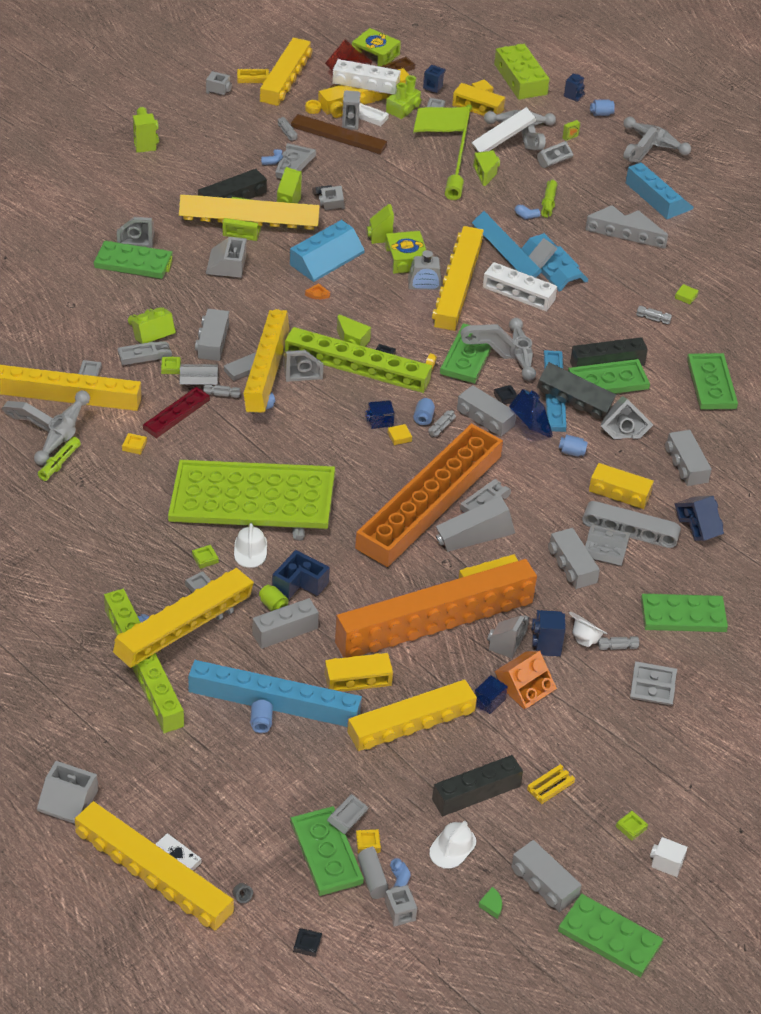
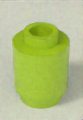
[259,585,289,611]

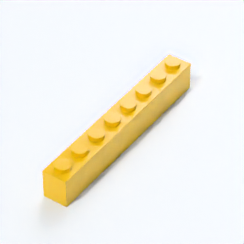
[179,194,320,230]
[432,226,484,331]
[243,309,289,412]
[0,365,141,411]
[113,567,254,668]
[74,801,234,931]

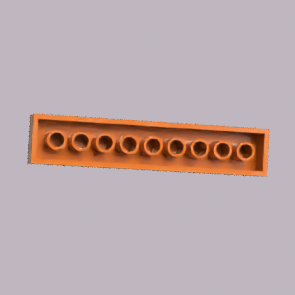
[355,423,503,567]
[335,559,537,658]

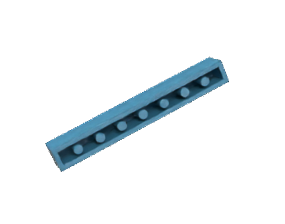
[188,660,362,727]

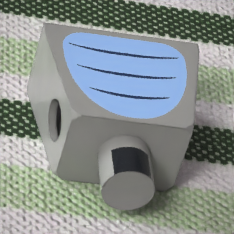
[408,250,442,290]

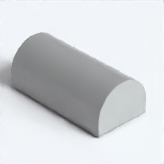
[537,141,574,168]
[357,847,388,899]

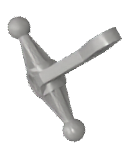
[484,110,556,150]
[623,117,692,162]
[460,317,536,381]
[2,390,90,466]

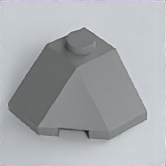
[117,217,154,248]
[283,350,323,382]
[600,396,653,439]
[488,615,530,659]

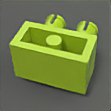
[386,75,421,119]
[133,107,159,153]
[128,308,176,344]

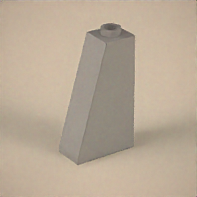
[435,496,515,552]

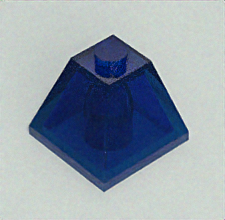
[509,389,553,438]

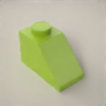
[473,151,500,186]
[277,167,302,204]
[366,204,394,244]
[337,314,371,347]

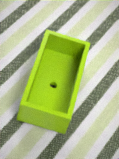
[494,44,550,100]

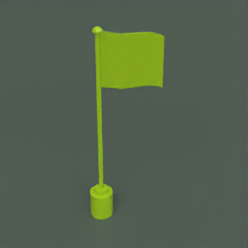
[413,104,472,200]

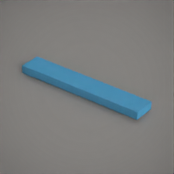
[472,211,542,278]
[543,350,566,432]

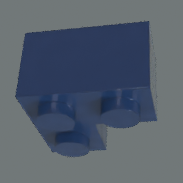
[674,496,724,541]
[272,550,330,600]
[531,610,566,657]

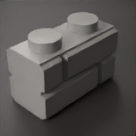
[342,91,360,130]

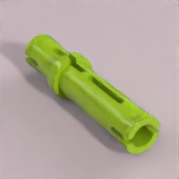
[541,180,557,218]
[38,437,81,481]

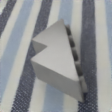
[585,205,668,249]

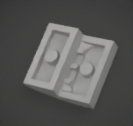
[180,364,218,384]
[585,524,630,566]
[630,661,677,706]

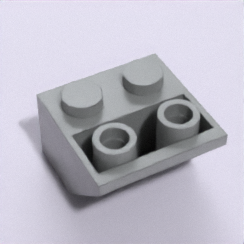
[206,237,247,278]
[37,761,98,824]

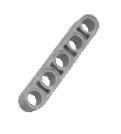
[582,501,681,548]

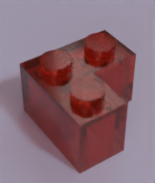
[325,39,373,71]

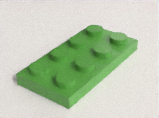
[94,241,173,279]
[440,323,492,384]
[687,353,738,409]
[568,359,650,394]
[641,594,728,632]
[290,806,364,896]
[558,893,664,978]

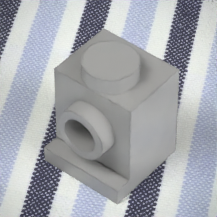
[206,71,232,95]
[319,186,345,210]
[385,885,417,927]

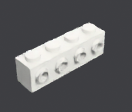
[333,59,400,95]
[483,262,557,312]

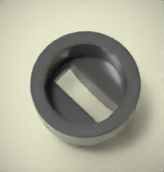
[232,883,253,903]

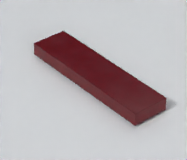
[143,387,210,438]

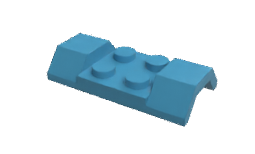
[521,233,588,291]

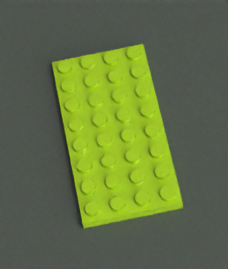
[168,460,335,529]

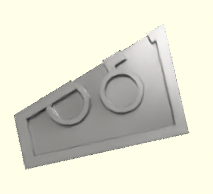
[275,143,316,179]

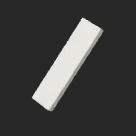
[472,107,536,152]

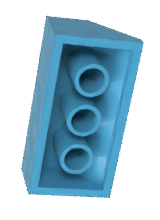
[626,162,693,219]
[290,220,365,282]

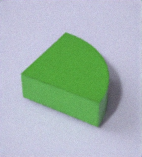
[478,887,502,919]

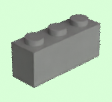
[195,309,229,361]
[457,385,517,437]
[665,430,712,486]
[548,528,600,589]
[252,598,319,649]
[511,840,582,913]

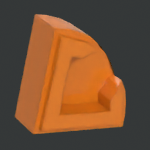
[305,283,330,300]

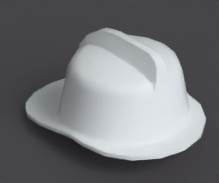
[234,523,267,568]
[569,612,607,647]
[430,821,476,869]

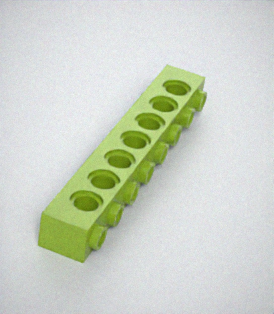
[285,327,432,393]
[104,588,184,733]

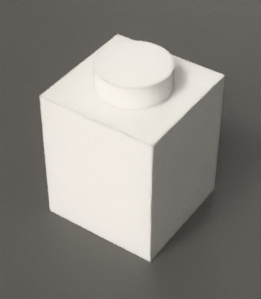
[650,837,688,877]

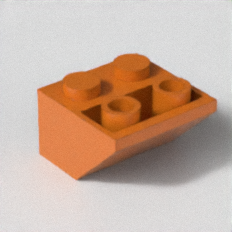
[495,651,557,709]

